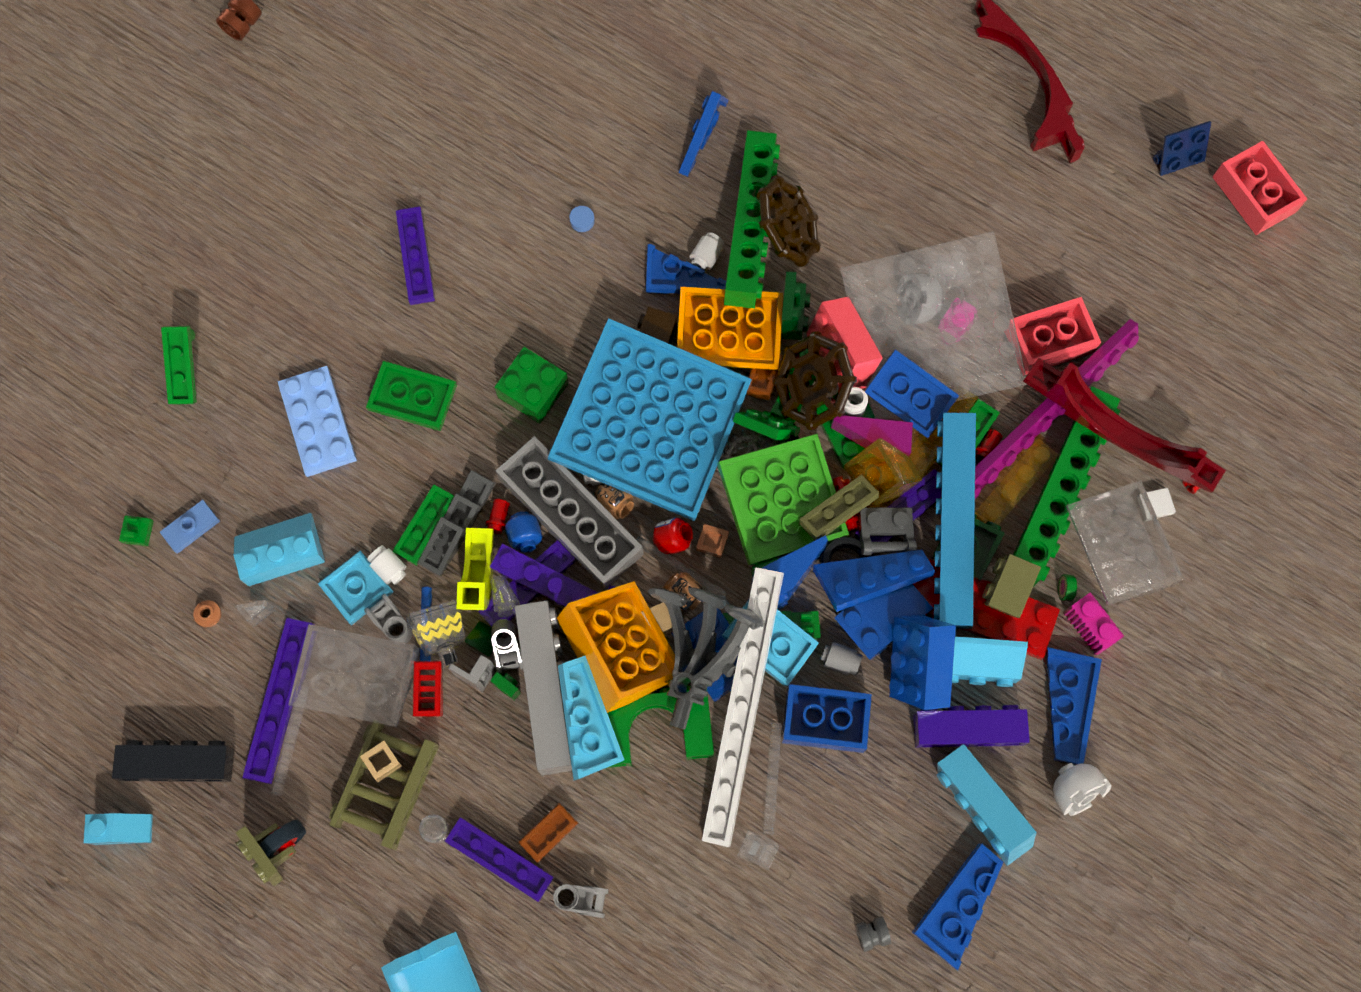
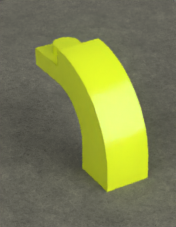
[456,528,494,610]

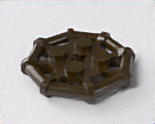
[757,175,821,267]
[773,331,857,430]

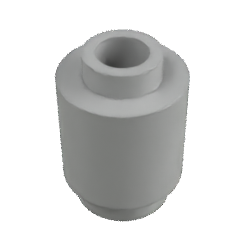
[821,642,863,676]

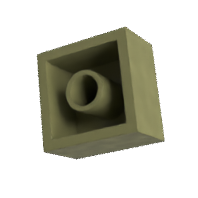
[982,554,1041,618]

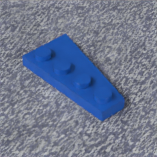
[813,550,935,612]
[1046,647,1102,765]
[912,843,1003,970]

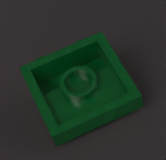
[782,272,811,340]
[932,514,1005,581]

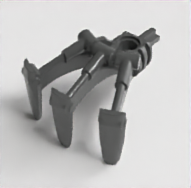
[648,588,764,729]

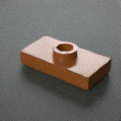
[746,354,783,401]
[519,803,579,863]

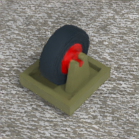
[236,820,306,886]

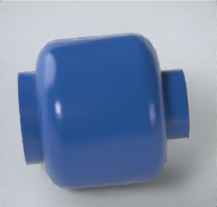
[505,511,542,553]

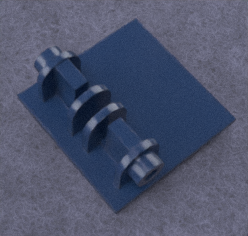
[1153,121,1211,176]

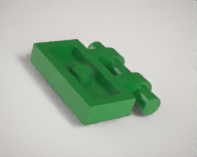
[733,409,800,440]

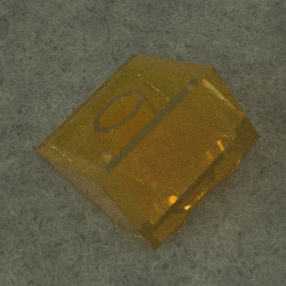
[844,438,922,508]

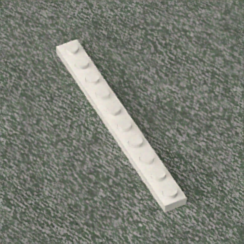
[702,567,784,847]

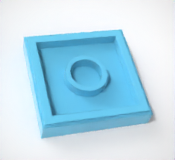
[318,551,393,625]

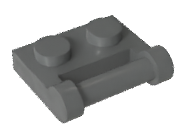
[858,508,917,555]

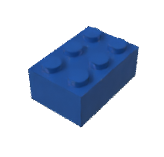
[889,615,956,710]
[782,684,872,753]

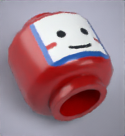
[653,518,693,555]

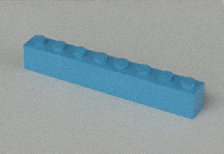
[934,413,976,629]

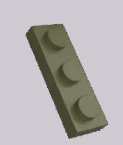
[799,475,879,540]

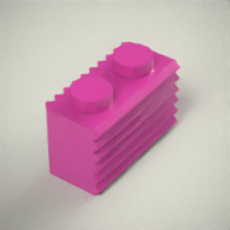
[1064,592,1124,655]

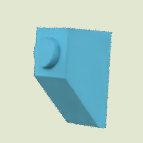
[84,813,153,845]

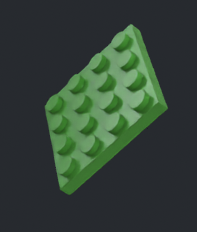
[717,434,849,565]

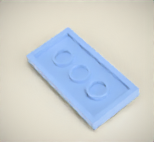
[277,366,357,477]

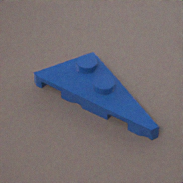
[678,91,729,177]
[646,244,726,294]

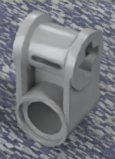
[364,594,413,646]
[491,619,523,674]
[553,884,609,918]

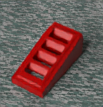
[413,661,443,717]

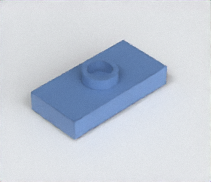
[160,500,220,554]

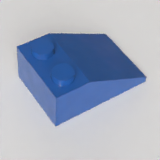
[751,535,828,610]
[834,584,933,660]

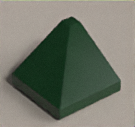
[464,621,503,657]

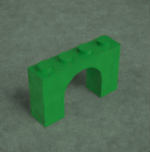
[607,685,714,768]

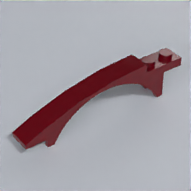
[974,0,1085,163]
[1023,358,1226,493]

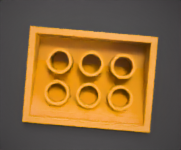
[677,287,783,370]
[557,581,675,713]

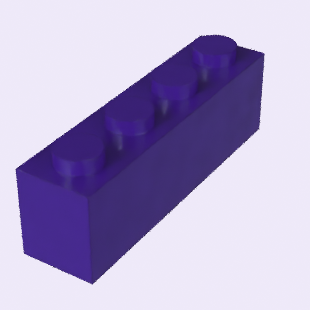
[913,705,1030,748]

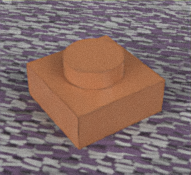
[696,524,729,558]

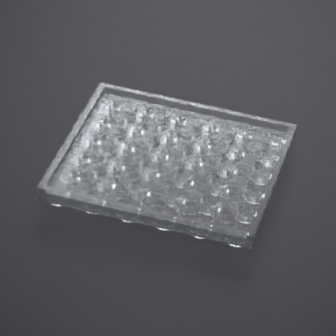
[840,231,1027,419]

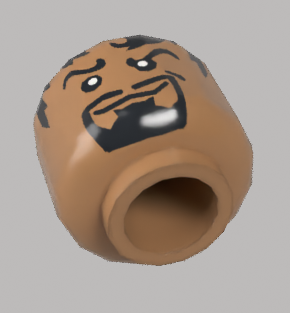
[595,483,634,520]
[663,572,703,612]

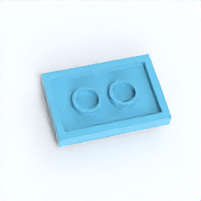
[722,600,819,686]

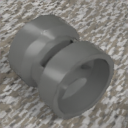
[855,916,891,952]

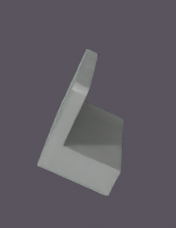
[448,655,497,693]

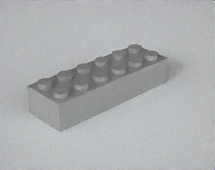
[496,436,644,590]
[515,601,572,776]

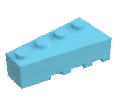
[936,744,1037,866]

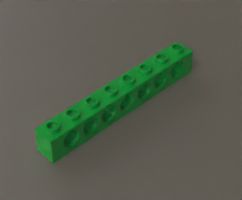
[724,130,780,309]
[1013,386,1121,587]

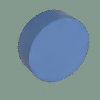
[569,206,595,232]

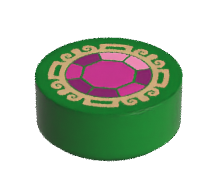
[1058,574,1077,601]

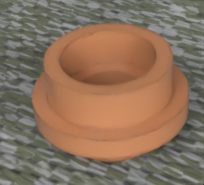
[193,600,221,627]

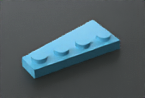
[558,656,624,781]

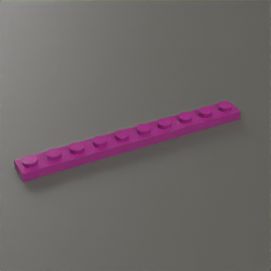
[975,319,1139,499]

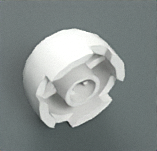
[1053,763,1112,816]

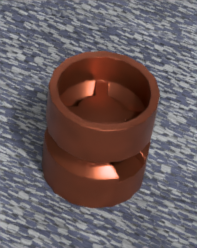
[216,0,262,41]

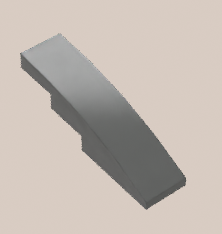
[417,470,496,576]

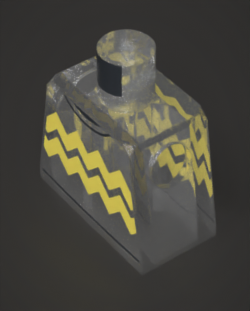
[406,599,465,668]

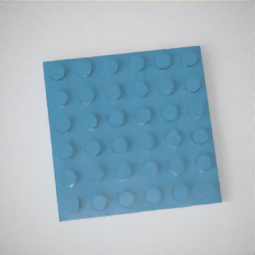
[548,318,752,521]

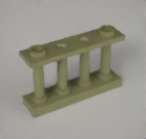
[329,720,439,850]

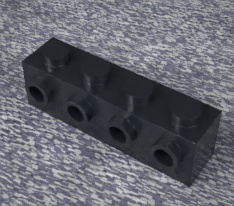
[112,740,234,782]

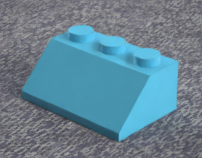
[233,513,325,586]
[952,637,1028,687]

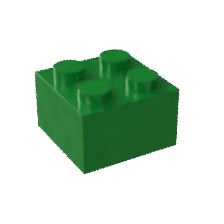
[494,347,569,424]

